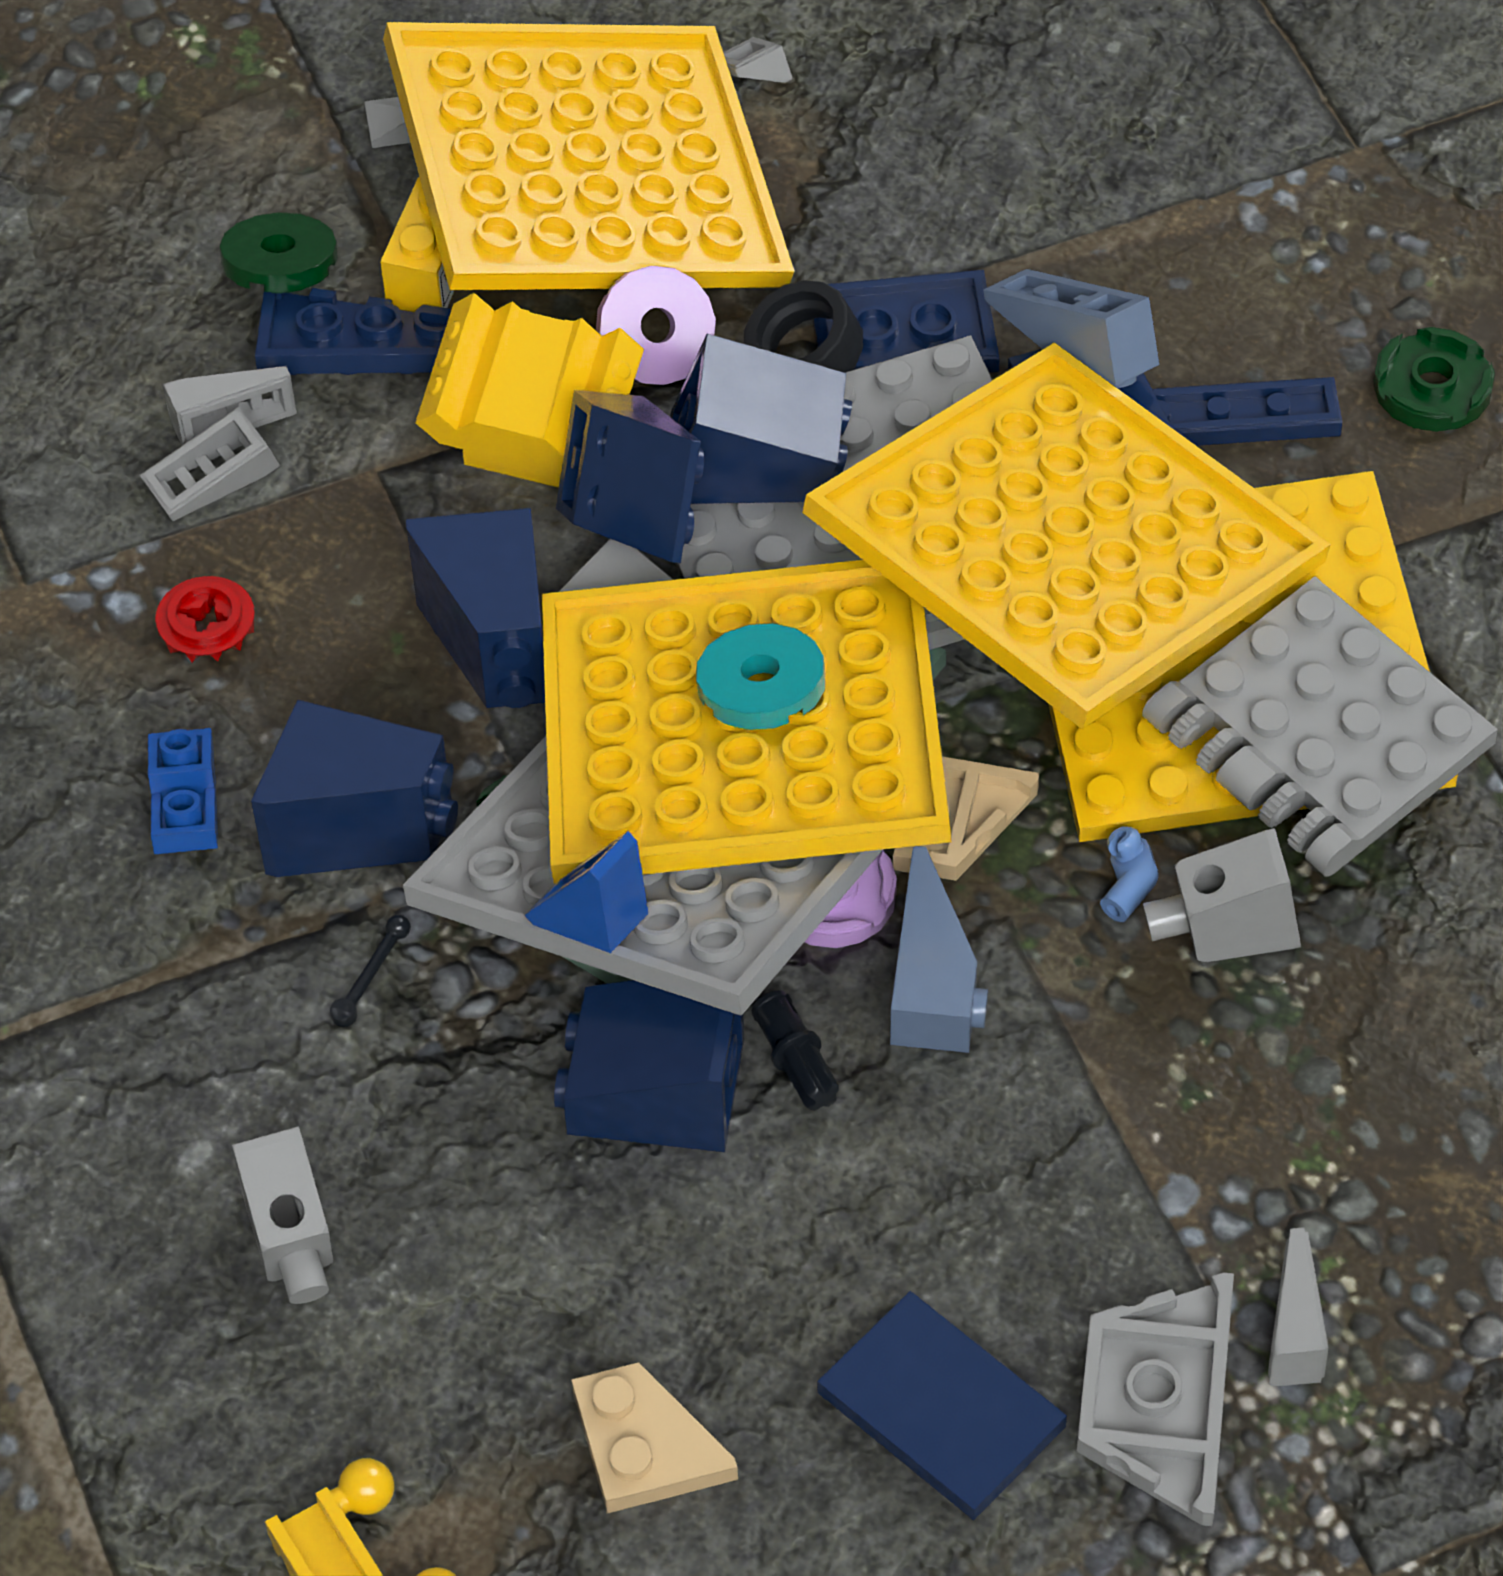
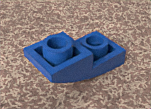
[148,728,218,855]

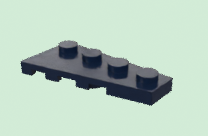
[255,288,452,375]

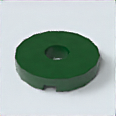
[220,212,338,294]
[1373,327,1495,432]

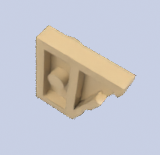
[893,756,1039,881]
[571,1362,738,1514]

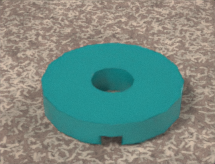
[696,623,825,730]

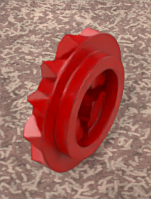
[156,576,255,663]

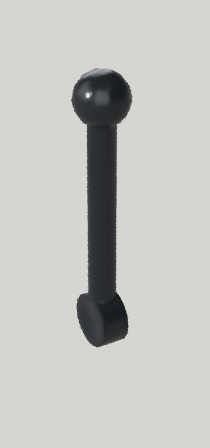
[330,914,411,1027]

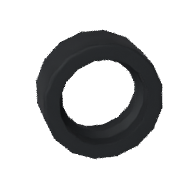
[744,280,863,373]

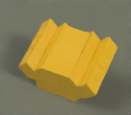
[415,293,644,488]

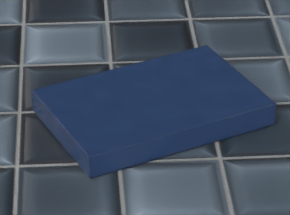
[812,270,1000,373]
[817,1291,1067,1521]

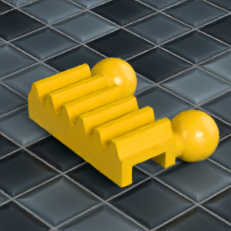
[265,1458,456,1576]

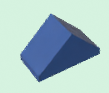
[525,831,649,953]

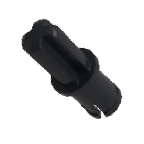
[751,990,839,1111]

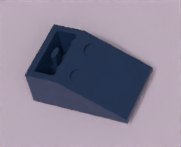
[556,390,704,563]

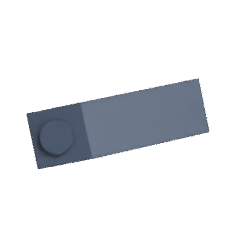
[983,269,1159,388]
[890,846,988,1053]

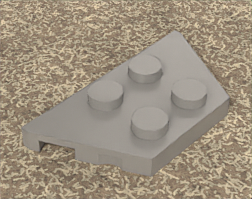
[1077,1273,1234,1526]

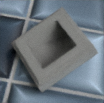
[723,37,793,83]
[364,97,410,148]

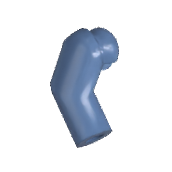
[1100,827,1159,922]

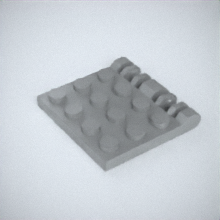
[1142,577,1498,877]

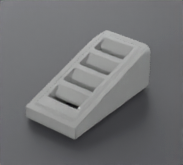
[163,366,297,445]
[140,406,280,521]
[1268,1227,1328,1387]

